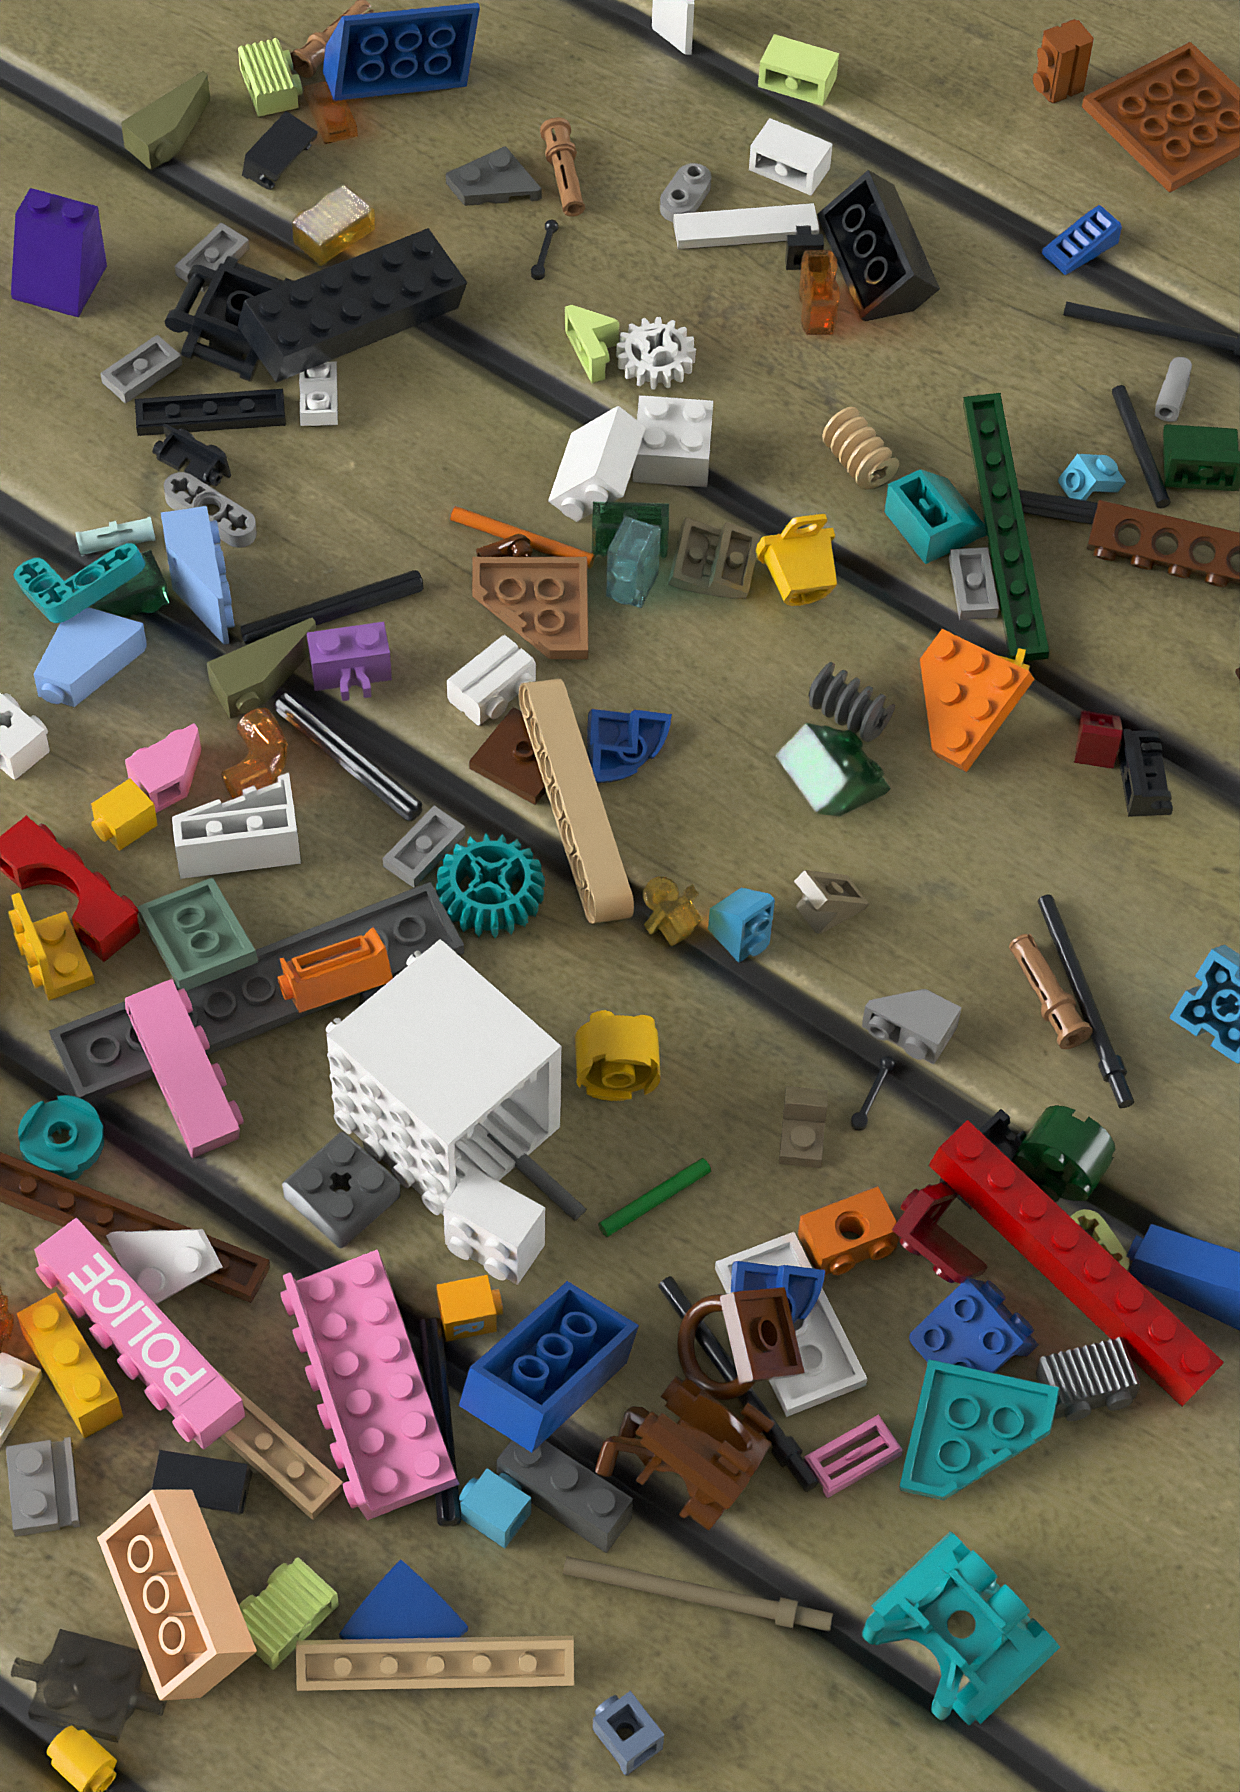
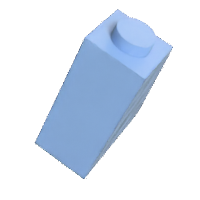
[34,607,147,707]

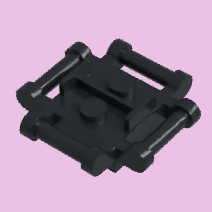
[164,255,294,382]

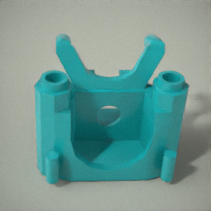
[862,1531,1061,1726]

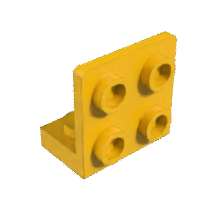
[8,892,95,1001]

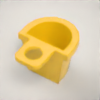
[755,514,837,606]

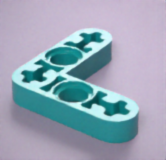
[14,543,146,623]

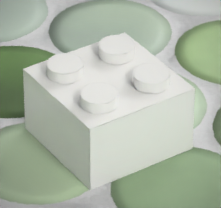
[633,395,713,487]
[443,1166,545,1285]

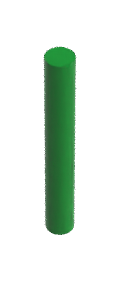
[598,1158,711,1237]

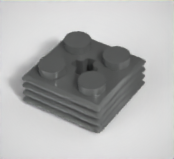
[282,1132,401,1248]

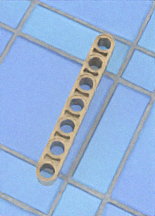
[519,679,634,924]

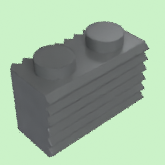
[1036,1337,1141,1421]

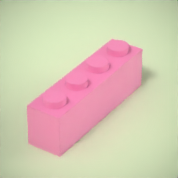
[125,979,244,1158]

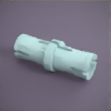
[75,517,156,556]

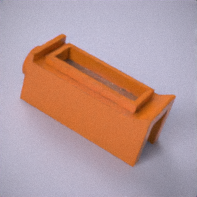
[277,927,393,1013]

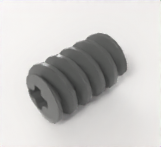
[808,662,895,742]

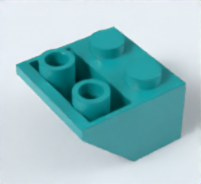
[884,469,986,564]

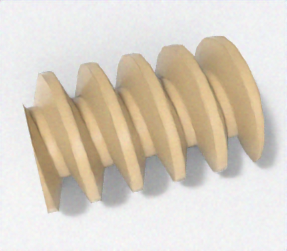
[822,406,899,490]

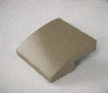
[668,517,761,598]

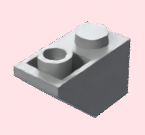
[862,989,962,1064]

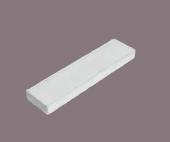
[673,203,819,249]

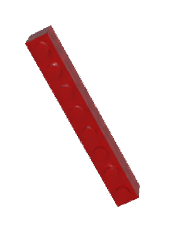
[928,1120,1224,1407]

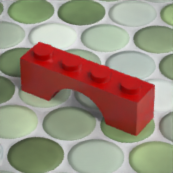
[0,815,140,962]

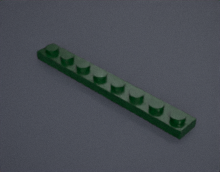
[963,393,1049,662]

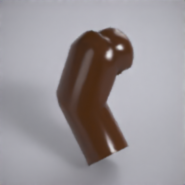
[476,534,533,557]

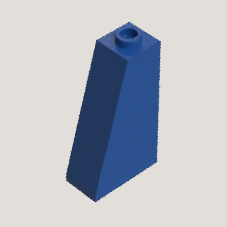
[1126,1224,1240,1331]

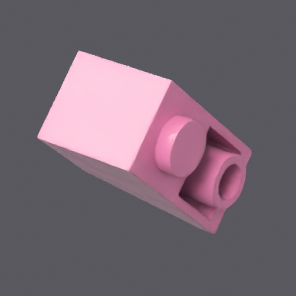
[125,723,201,813]

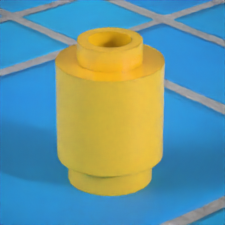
[46,1725,117,1792]

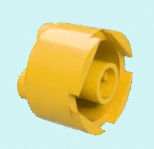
[575,1010,661,1101]

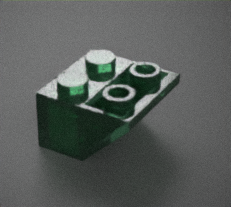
[775,723,891,817]

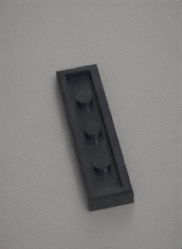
[135,388,286,436]

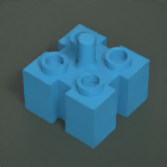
[1169,945,1240,1064]

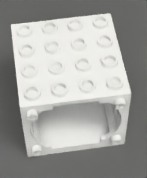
[326,939,562,1216]

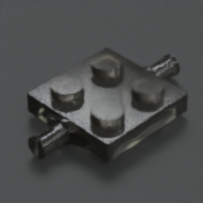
[11,1629,167,1743]

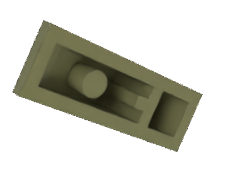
[121,71,210,170]
[207,618,316,719]

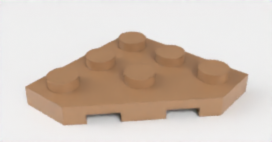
[472,557,588,659]

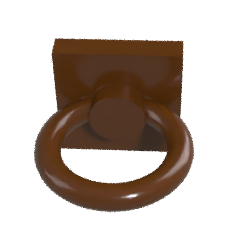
[677,1287,805,1400]

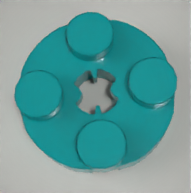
[18,1095,105,1180]

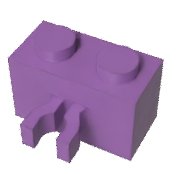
[307,622,392,701]

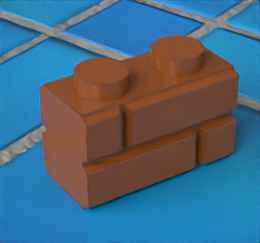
[1033,19,1094,104]

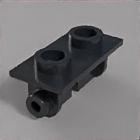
[152,423,231,486]

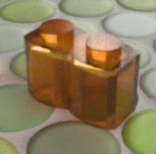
[799,250,840,335]

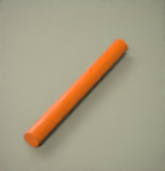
[450,506,595,569]

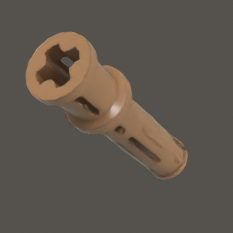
[290,0,374,78]
[540,117,585,216]
[1009,934,1093,1049]

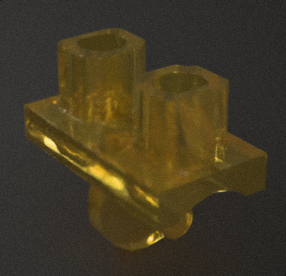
[643,876,703,947]

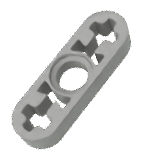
[164,472,257,548]

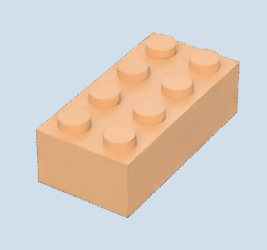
[98,1490,257,1701]

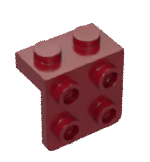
[892,1181,988,1284]

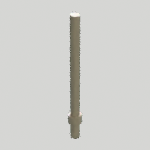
[563,1556,833,1632]

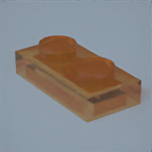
[303,81,358,144]

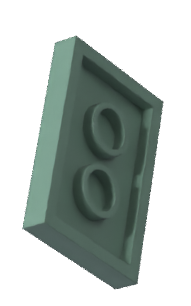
[137,877,258,991]

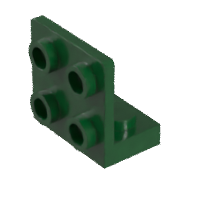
[1163,424,1240,491]

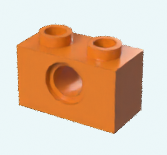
[798,1186,899,1275]

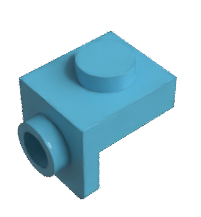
[1058,454,1126,500]

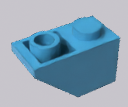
[708,887,775,963]

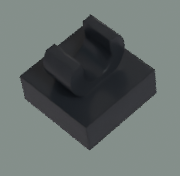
[785,225,824,270]

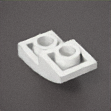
[299,361,338,426]

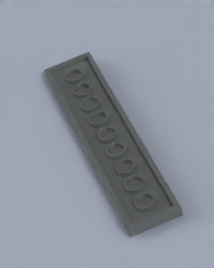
[49,882,464,1102]

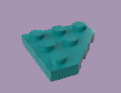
[899,1359,1059,1501]

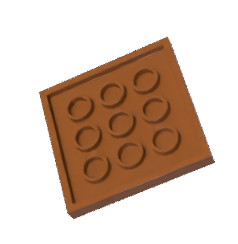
[1082,42,1240,193]

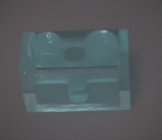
[606,516,661,608]

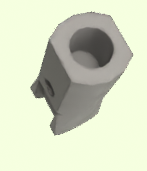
[1155,357,1192,422]

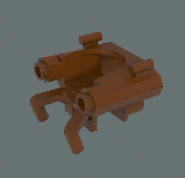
[595,1376,775,1531]

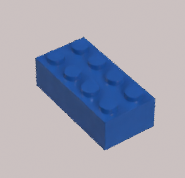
[459,1281,639,1453]

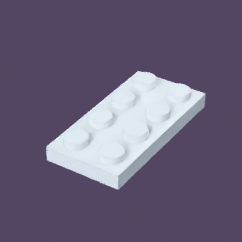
[715,1232,867,1417]

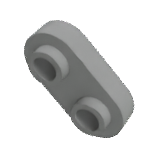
[660,163,711,222]

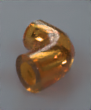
[221,708,288,799]

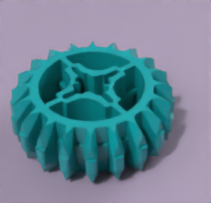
[436,833,545,938]

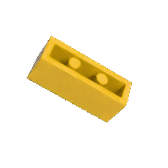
[17,1292,123,1439]

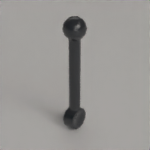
[531,219,559,280]
[851,1055,896,1131]

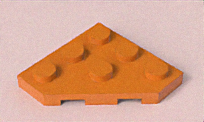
[920,629,1035,772]

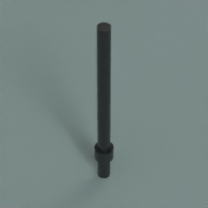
[1063,301,1240,356]
[1037,894,1134,1108]
[658,1276,819,1492]

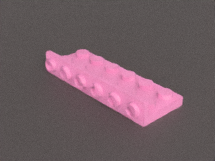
[280,1250,459,1520]

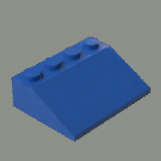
[323,3,480,101]

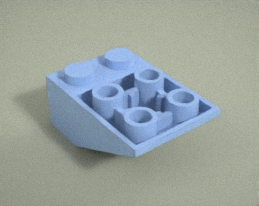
[161,506,235,645]

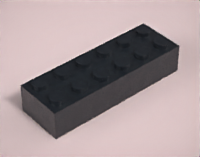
[237,228,468,383]

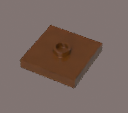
[469,707,546,805]

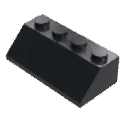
[817,170,940,321]

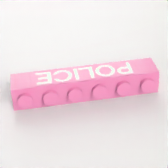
[34,1218,245,1450]

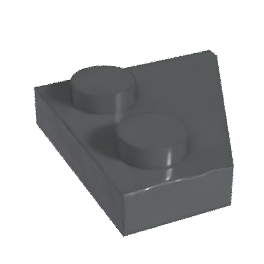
[446,146,542,206]

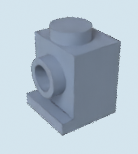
[593,1691,664,1776]

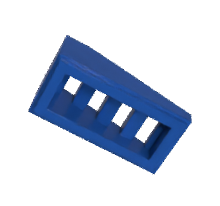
[1042,205,1122,275]

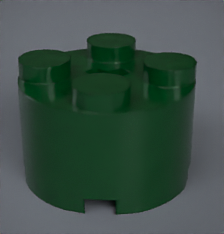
[1013,1105,1116,1202]

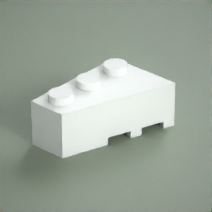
[172,772,301,879]

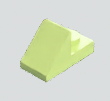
[565,305,619,383]

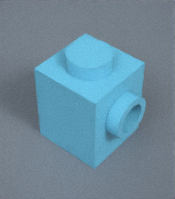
[459,1468,531,1549]

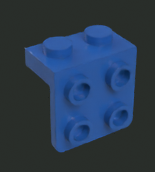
[909,1278,1039,1373]

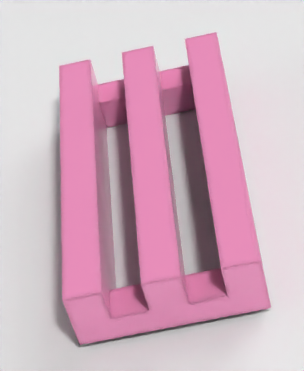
[804,1414,903,1498]

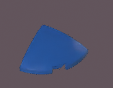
[587,709,672,783]
[730,1261,825,1324]
[339,1559,468,1640]

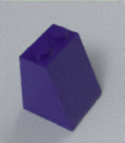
[11,188,107,318]

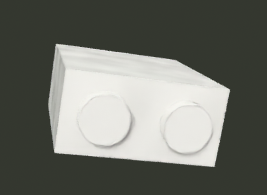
[548,406,646,522]

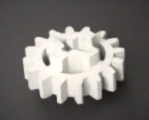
[616,317,696,389]

